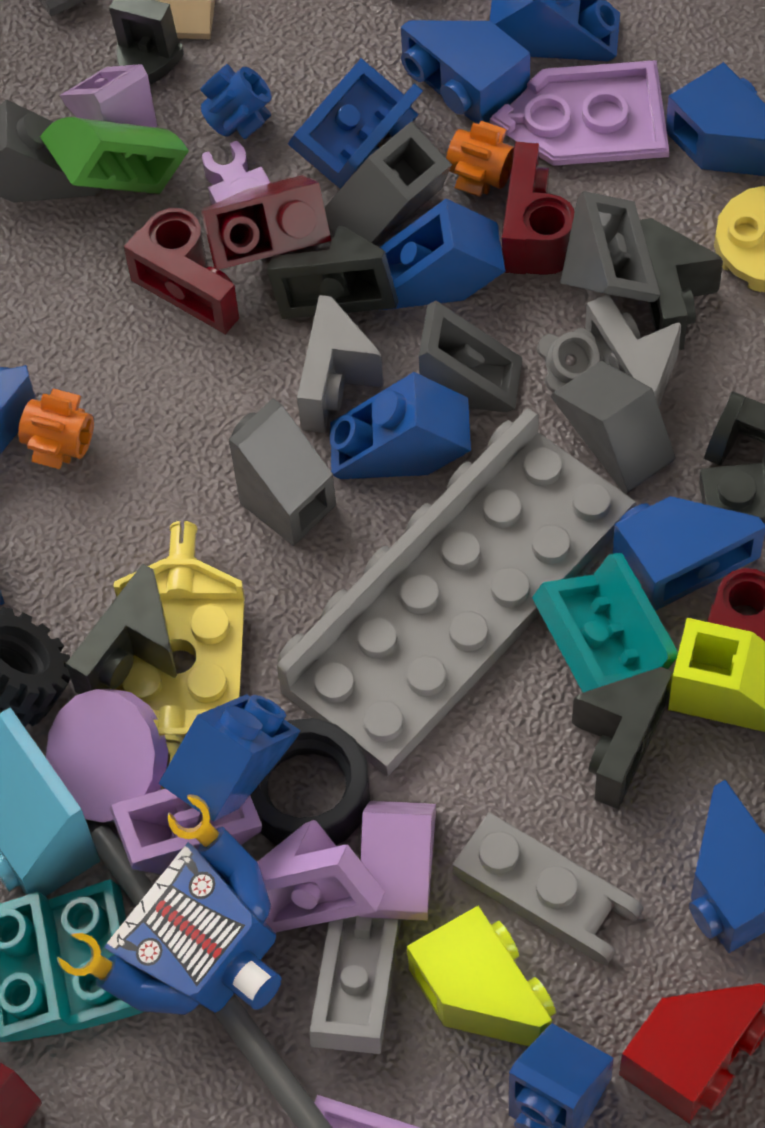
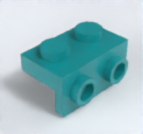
[532,553,678,692]

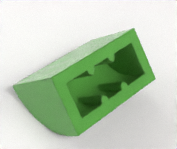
[40,117,189,194]

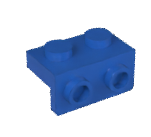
[288,58,423,189]

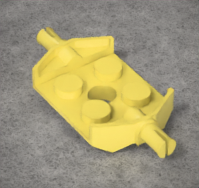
[110,521,245,788]

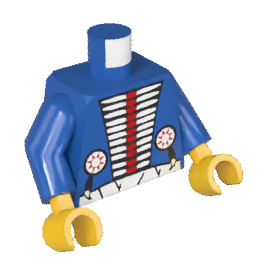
[57,795,282,1015]

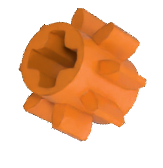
[446,121,515,197]
[18,388,94,470]

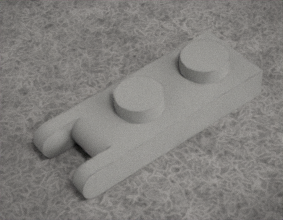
[452,812,644,965]
[309,916,401,1054]

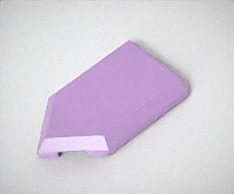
[490,60,669,166]

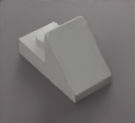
[585,294,681,407]
[297,295,383,433]

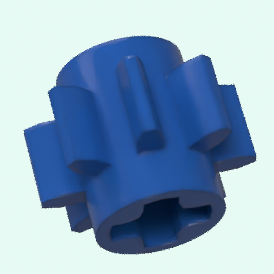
[200,64,272,139]

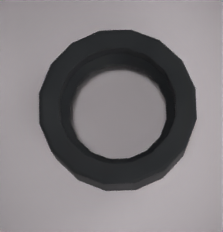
[250,718,370,846]

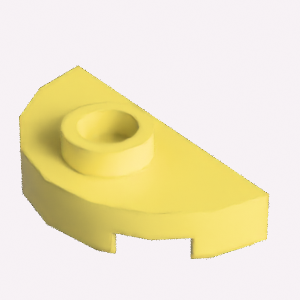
[714,186,765,292]

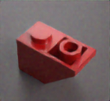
[619,983,765,1123]

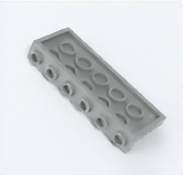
[277,408,636,777]

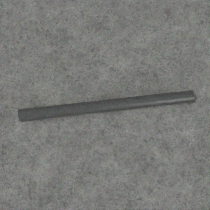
[91,825,333,1128]

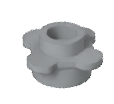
[537,328,600,392]

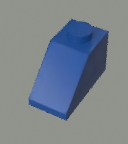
[379,198,506,311]
[613,496,765,611]
[689,780,765,953]

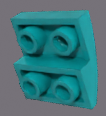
[0,879,144,1042]

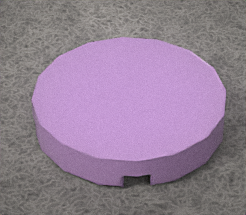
[46,689,168,823]

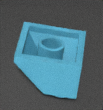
[0,707,100,897]

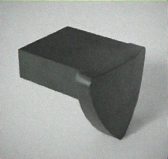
[109,0,184,85]
[704,391,765,466]

